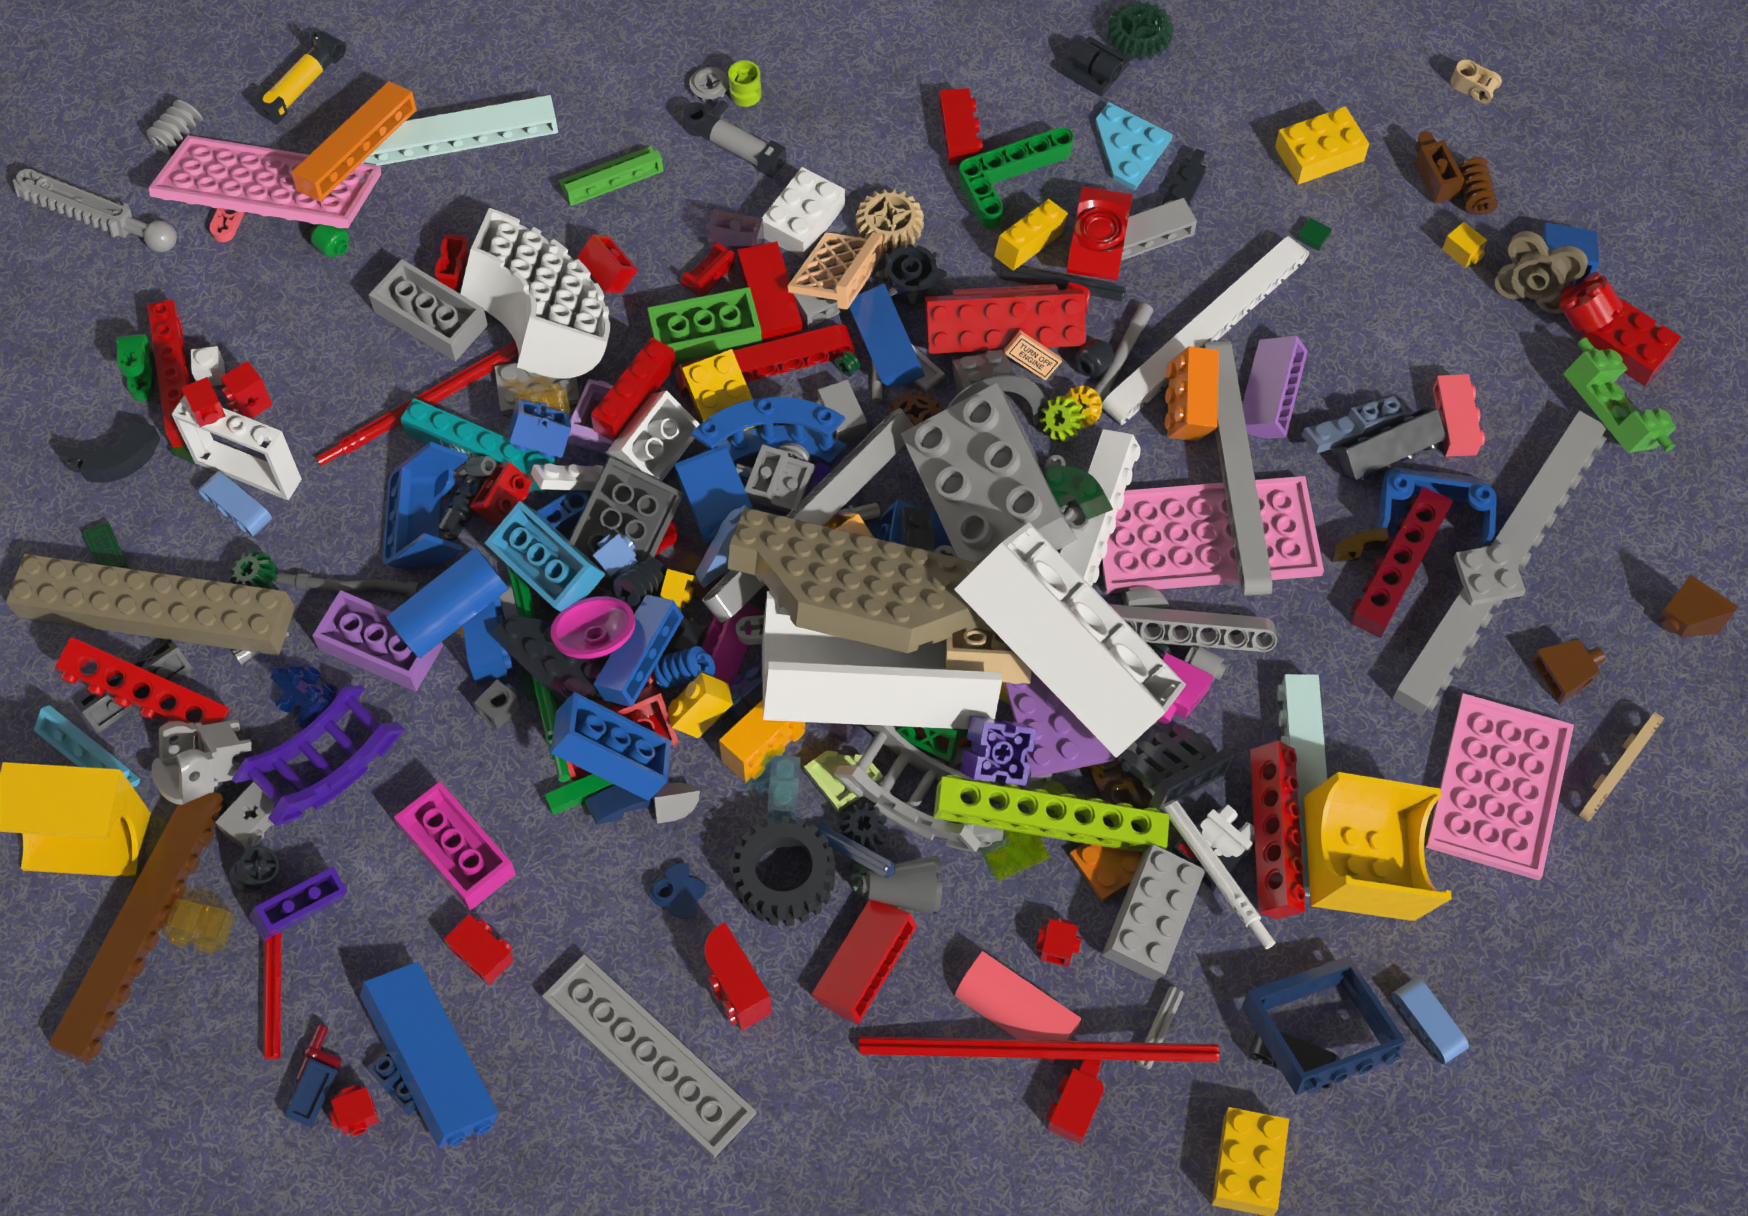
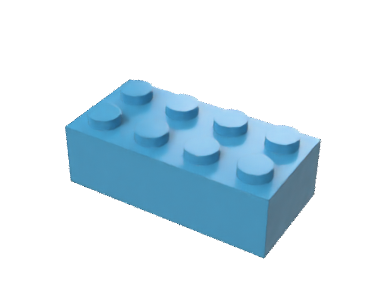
[485,501,605,612]

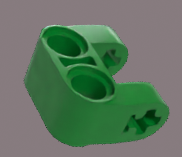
[117,334,156,401]

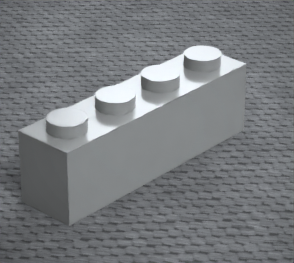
[1121,198,1197,260]

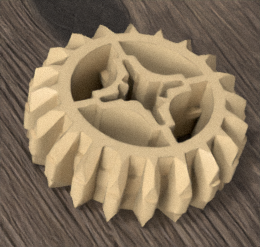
[856,188,924,254]

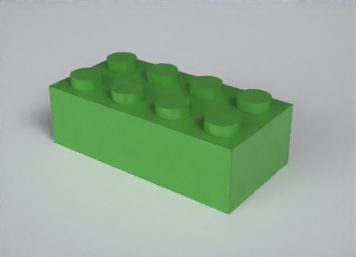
[647,287,762,364]

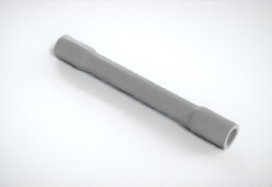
[1086,303,1153,408]

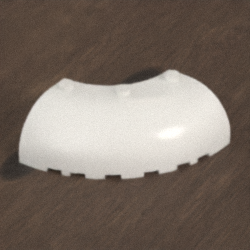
[460,208,610,378]

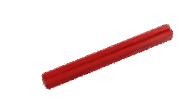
[263,932,282,1060]

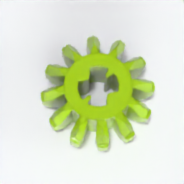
[1039,396,1087,441]

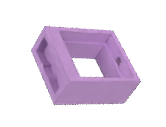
[568,379,614,456]

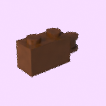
[1415,131,1464,203]

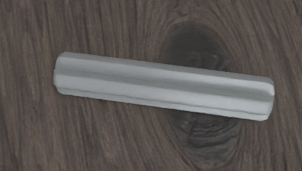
[1136,986,1184,1069]

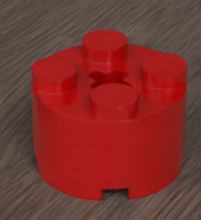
[1559,272,1623,333]

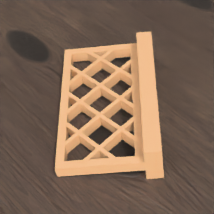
[788,232,884,309]

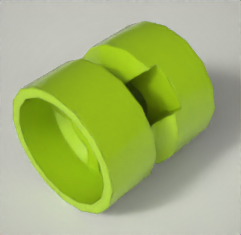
[728,60,761,107]

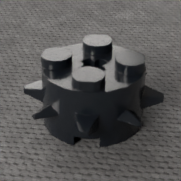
[876,244,947,306]

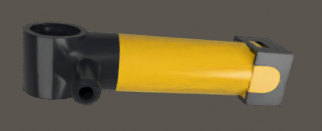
[253,31,347,125]

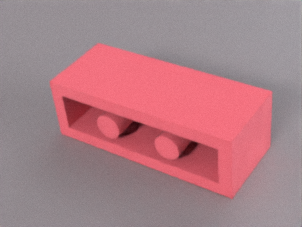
[1433,374,1485,457]

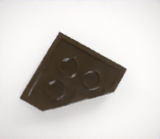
[1086,743,1158,832]

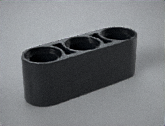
[1248,1031,1340,1088]

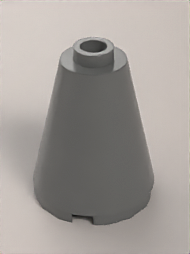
[861,856,942,915]

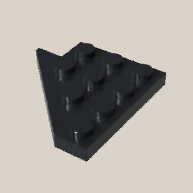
[490,615,610,704]

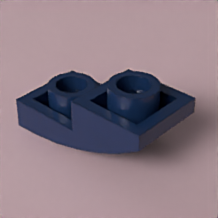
[585,785,653,825]
[366,1050,417,1116]

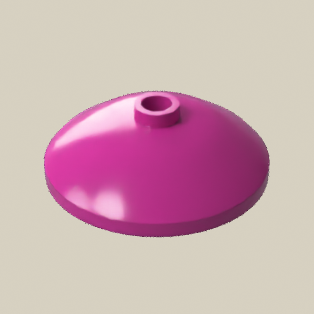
[551,596,635,659]

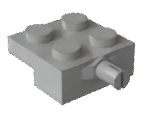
[736,444,815,513]

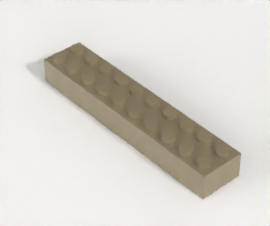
[6,554,295,656]

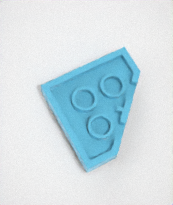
[1095,102,1173,191]

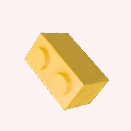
[668,673,733,738]

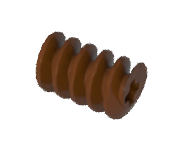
[1458,157,1498,215]

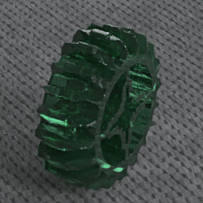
[1107,0,1174,61]

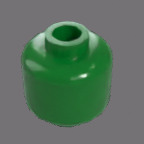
[311,224,350,258]

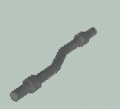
[276,573,425,597]

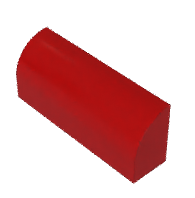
[738,241,802,343]
[811,899,917,1025]

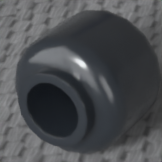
[1075,339,1115,378]

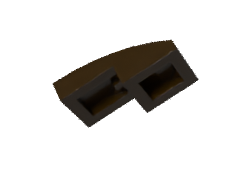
[1331,528,1388,562]

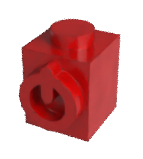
[1036,918,1082,967]
[329,1085,380,1136]

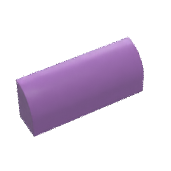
[1242,336,1308,439]

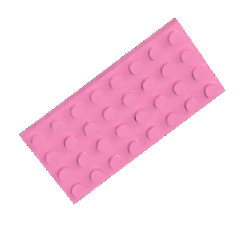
[149,135,381,228]
[1101,476,1324,594]

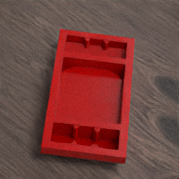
[1066,186,1133,281]

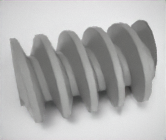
[146,100,203,155]

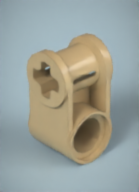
[1450,60,1502,104]

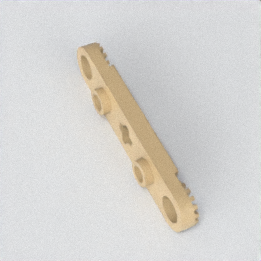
[1579,712,1664,822]

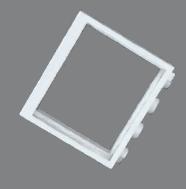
[172,395,302,500]

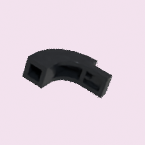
[59,420,161,483]
[900,507,935,552]

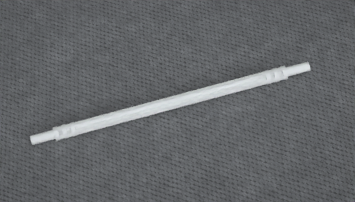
[1127,741,1275,949]

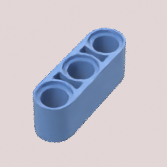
[198,471,272,538]
[1391,977,1469,1065]

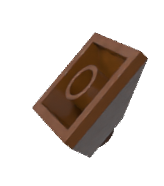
[1657,574,1738,637]

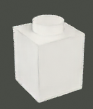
[191,346,225,386]

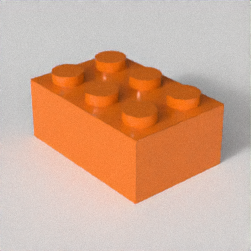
[1165,346,1219,441]

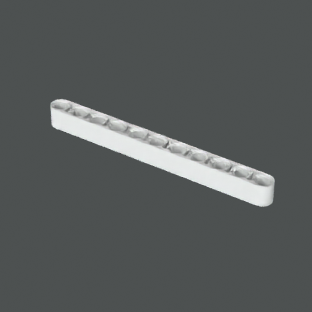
[1102,236,1309,425]

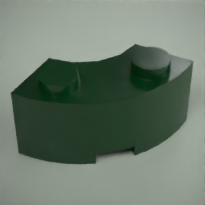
[1041,466,1114,520]

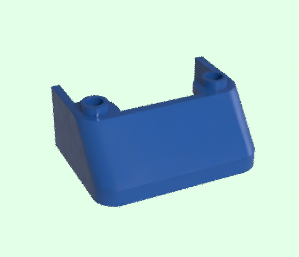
[382,442,468,568]
[1378,466,1497,548]

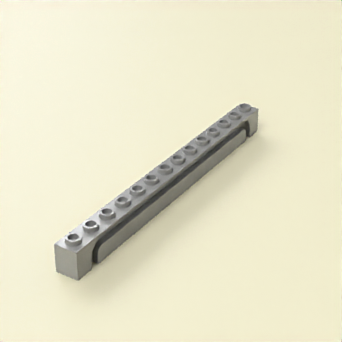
[1392,411,1607,717]

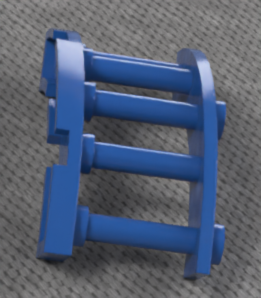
[691,397,847,467]

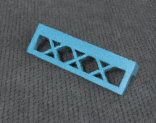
[34,705,141,787]

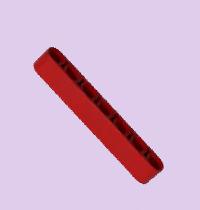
[674,324,855,398]

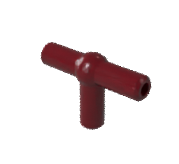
[296,1024,342,1082]

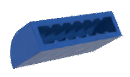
[850,283,925,387]
[387,547,509,658]

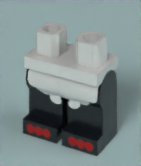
[1172,804,1255,892]

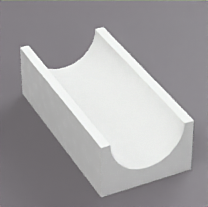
[954,522,1186,758]
[762,591,1002,729]

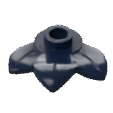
[650,863,709,919]

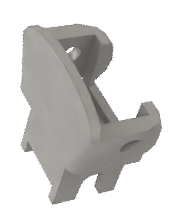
[152,719,251,805]

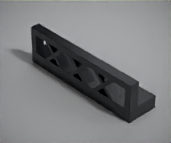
[75,640,193,734]

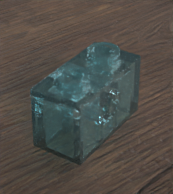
[768,755,801,822]

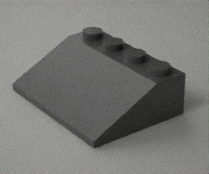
[569,457,684,581]

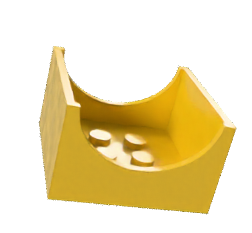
[0,762,151,878]
[1303,772,1452,921]

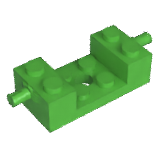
[1563,338,1677,453]

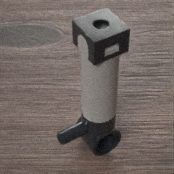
[683,100,786,179]

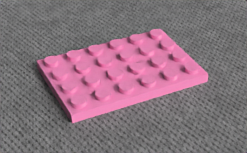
[1426,693,1574,881]

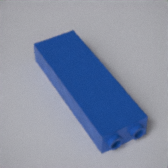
[360,961,499,1149]

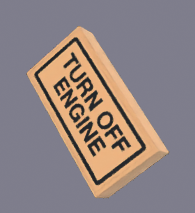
[1004,330,1062,381]

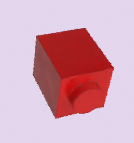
[182,377,226,427]

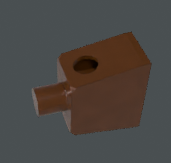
[1531,640,1605,705]

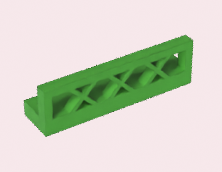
[559,146,663,206]

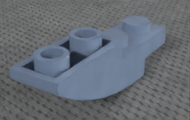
[1302,396,1409,455]

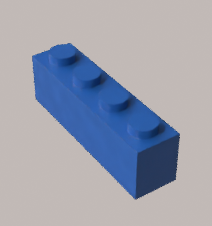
[594,594,684,707]

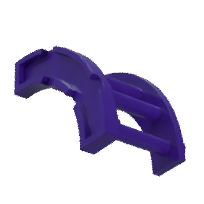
[232,685,405,826]

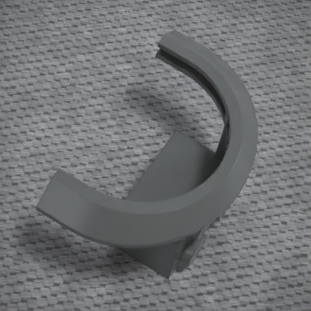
[947,349,1046,425]

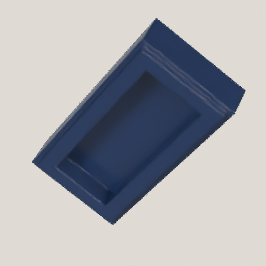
[283,1059,338,1128]

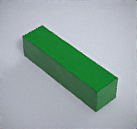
[544,774,616,815]

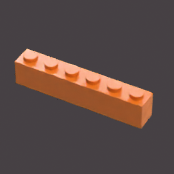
[291,81,417,202]

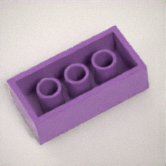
[312,590,443,692]

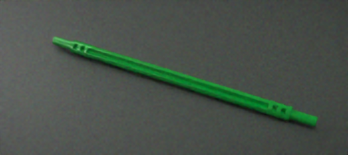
[506,564,570,782]

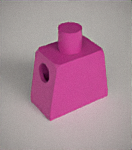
[1157,653,1214,724]

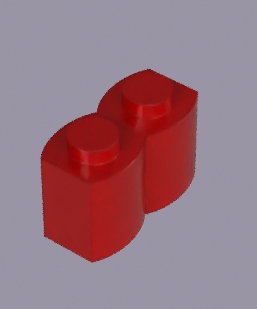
[435,234,470,294]

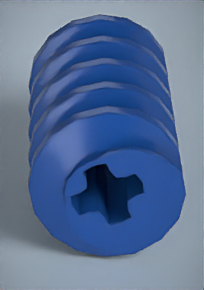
[654,646,716,690]

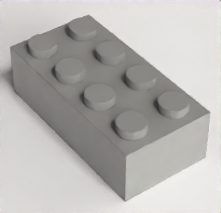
[369,259,488,362]
[1101,844,1206,981]

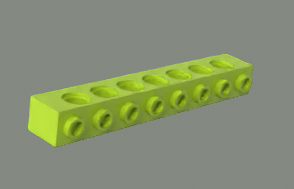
[933,775,1170,853]

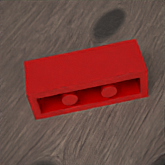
[939,88,983,165]

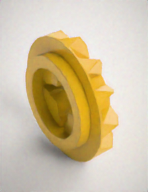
[1064,386,1102,428]

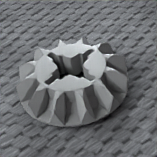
[690,67,729,102]

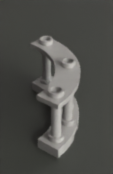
[834,725,1001,852]

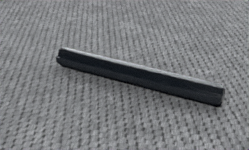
[999,264,1126,301]

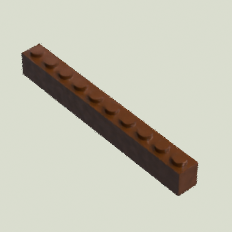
[48,792,227,1065]

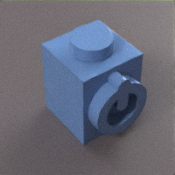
[591,534,638,578]

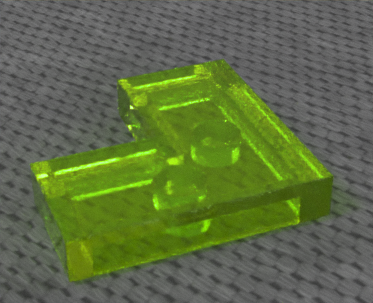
[986,808,1050,882]

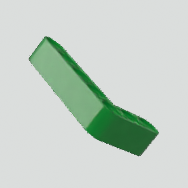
[959,127,1074,229]

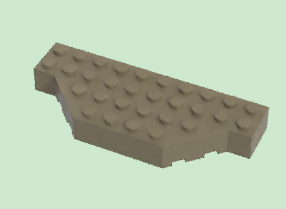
[728,508,996,654]

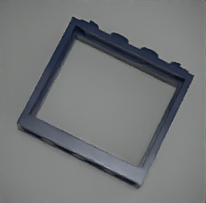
[1242,956,1406,1095]

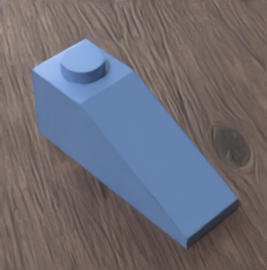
[695,505,748,588]

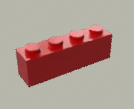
[591,337,676,442]

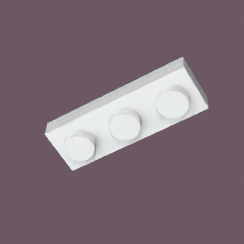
[531,464,603,490]

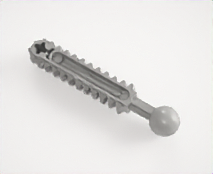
[13,169,177,253]

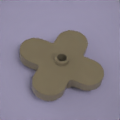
[1495,231,1588,314]

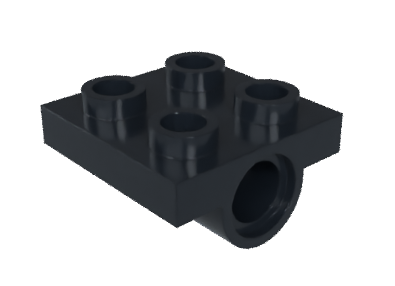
[1061,36,1130,97]

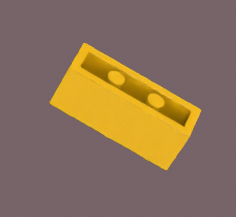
[994,199,1068,271]

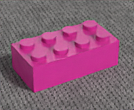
[394,782,516,911]

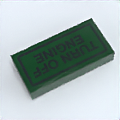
[83,521,129,569]

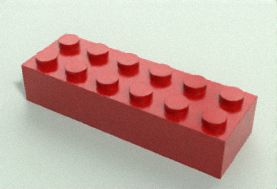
[925,289,1086,354]

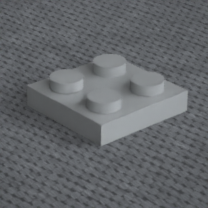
[1454,543,1526,606]

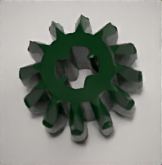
[229,550,278,589]

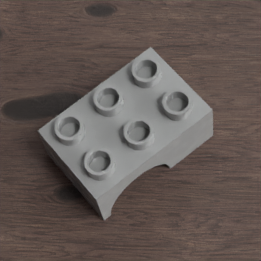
[901,383,1078,563]

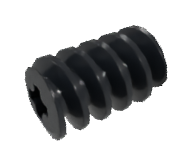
[612,557,667,609]

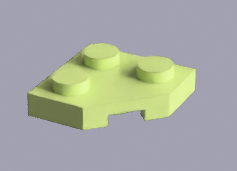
[804,751,884,813]

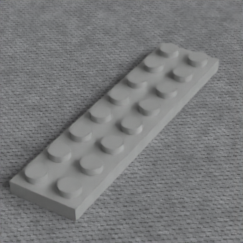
[542,954,756,1158]

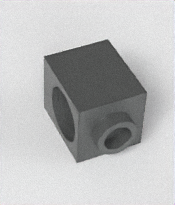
[474,680,521,730]

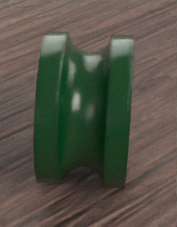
[834,350,860,377]

